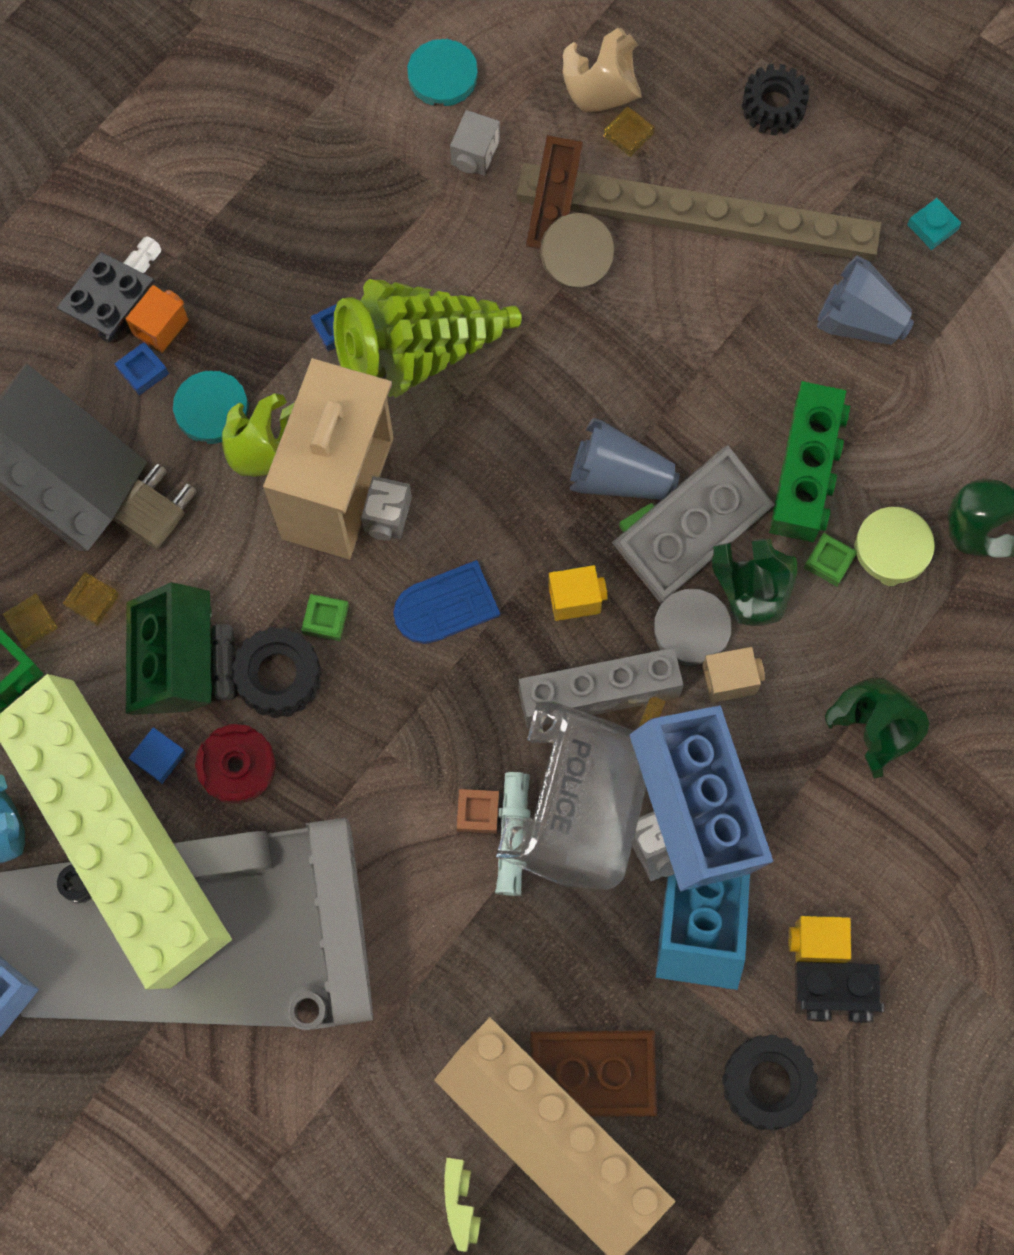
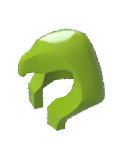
[222,393,295,477]

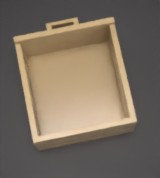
[263,358,394,560]

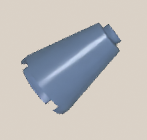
[570,418,680,500]

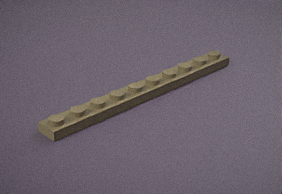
[516,163,882,262]

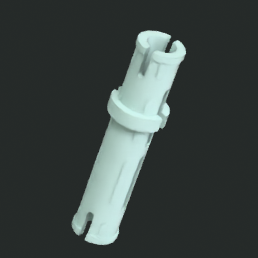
[495,772,530,896]

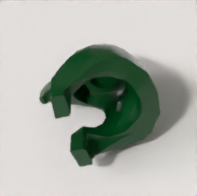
[948,478,1014,558]
[712,539,797,626]
[825,677,930,779]

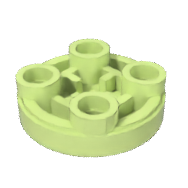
[854,507,935,586]

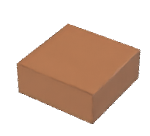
[457,789,499,834]

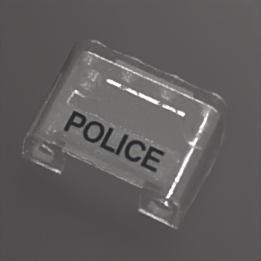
[496,701,646,890]

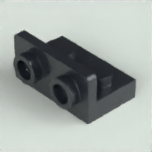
[795,962,884,1023]

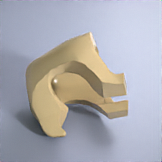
[563,28,642,112]

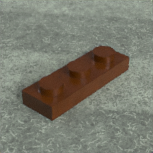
[526,135,584,249]

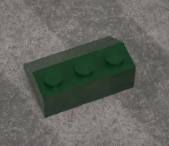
[126,582,213,715]

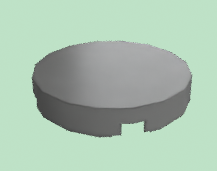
[654,589,731,666]

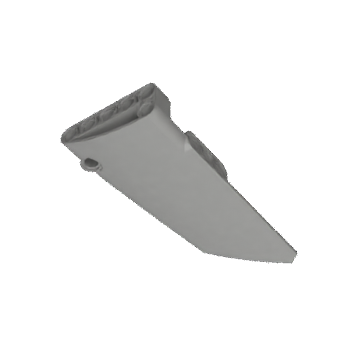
[0,817,373,1030]

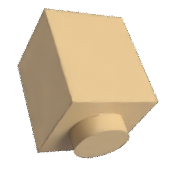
[702,647,765,703]

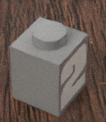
[450,110,500,176]
[361,476,412,540]
[627,811,674,881]

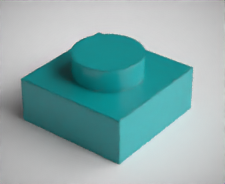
[907,198,961,250]

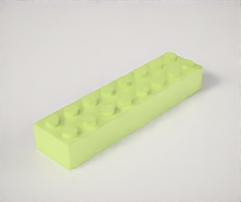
[0,674,232,990]

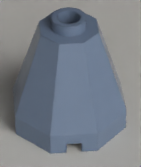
[817,255,914,345]

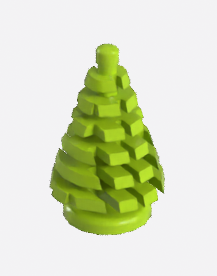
[333,279,522,398]

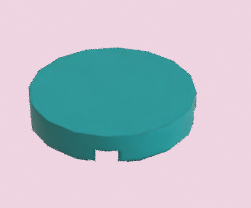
[407,39,478,106]
[173,371,249,444]

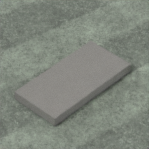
[612,445,775,602]

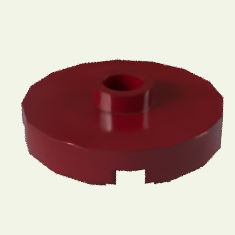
[195,724,276,804]

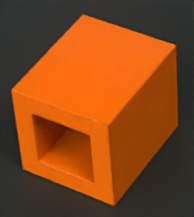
[126,285,189,353]

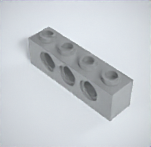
[519,648,683,729]

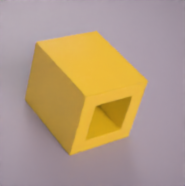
[548,565,607,621]
[788,916,851,963]

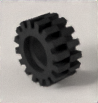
[742,63,809,135]

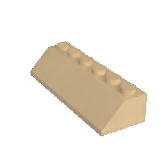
[434,1017,676,1255]

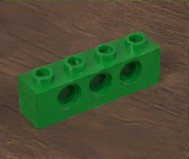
[769,381,850,543]

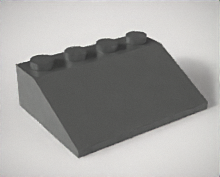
[0,364,147,551]

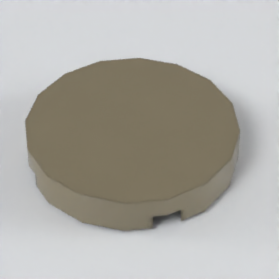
[540,213,614,287]

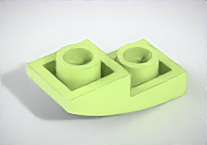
[444,1158,481,1252]

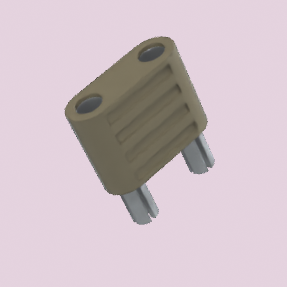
[112,464,197,550]

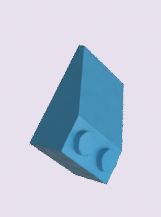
[655,874,750,990]

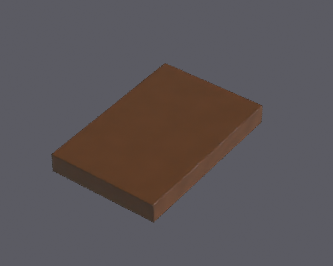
[530,1031,657,1117]

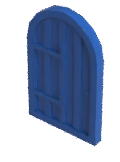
[393,560,500,644]

